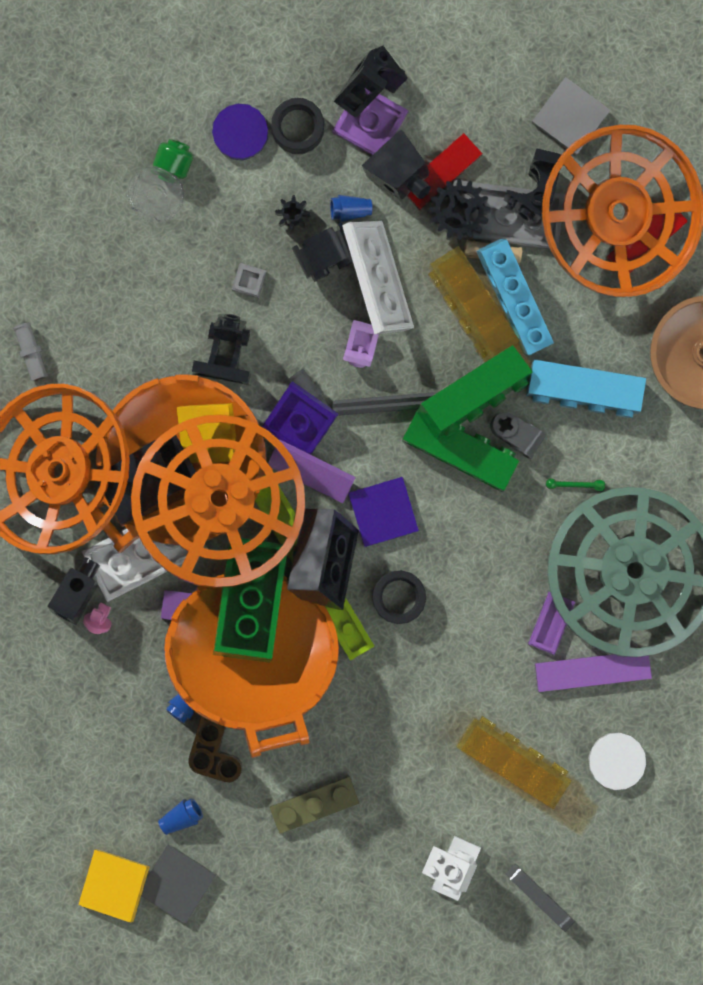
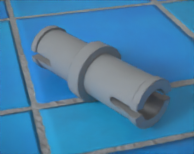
[13,322,48,382]

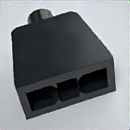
[362,130,431,199]
[47,557,100,625]

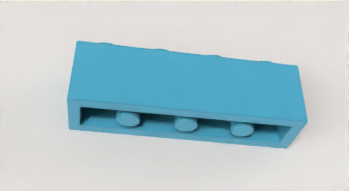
[526,360,646,418]

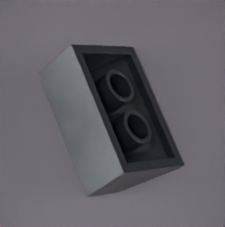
[287,508,359,610]

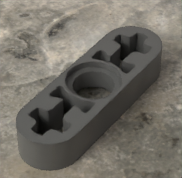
[505,864,575,932]

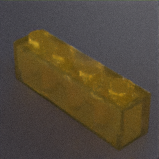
[428,246,520,360]
[455,716,572,810]

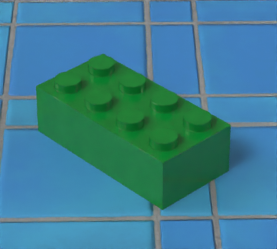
[213,538,286,663]

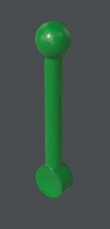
[546,478,605,491]

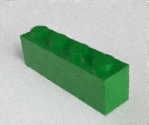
[417,345,533,440]
[402,410,519,492]

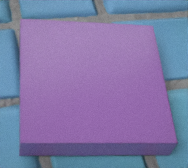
[332,88,408,155]

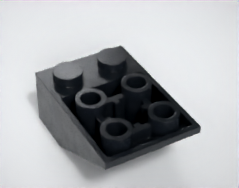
[97,435,196,527]

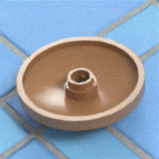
[650,296,703,409]

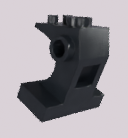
[333,45,408,118]
[504,148,562,223]
[192,314,251,385]

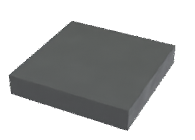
[141,844,216,924]

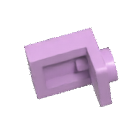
[343,320,379,368]

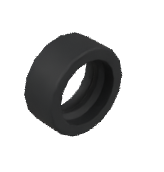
[271,98,324,154]
[372,570,426,624]

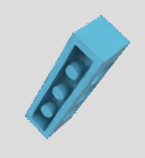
[476,239,554,355]

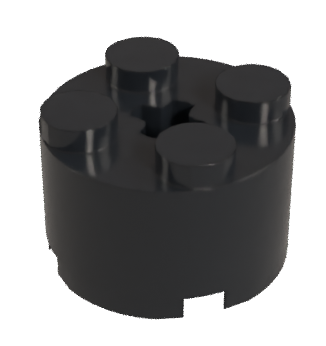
[292,223,353,282]

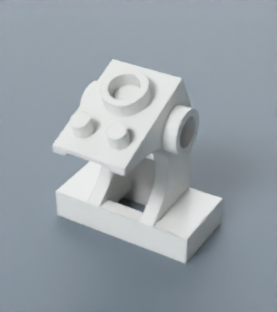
[422,836,481,901]

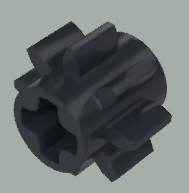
[275,195,310,232]

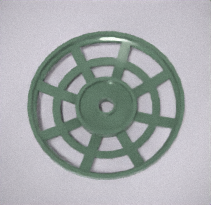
[547,487,703,657]

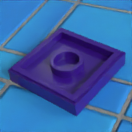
[262,382,339,455]
[348,477,419,547]

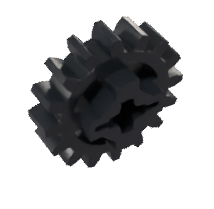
[428,179,490,242]

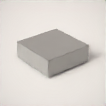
[232,263,267,299]

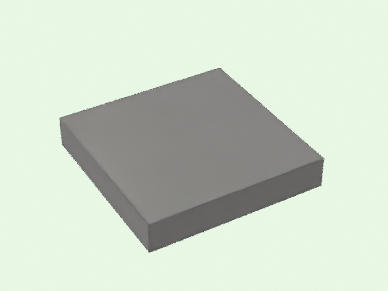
[532,77,610,156]

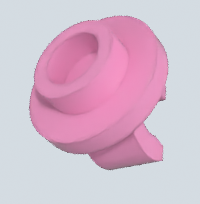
[83,603,111,634]

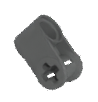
[490,412,546,459]

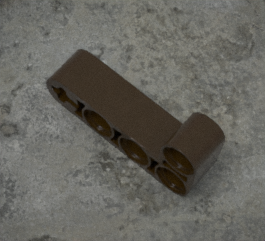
[188,716,243,783]

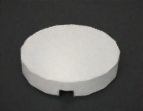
[588,733,646,790]

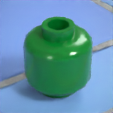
[153,139,193,183]

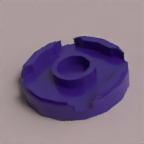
[212,103,268,161]

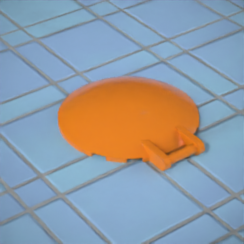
[88,374,266,553]
[164,574,339,758]

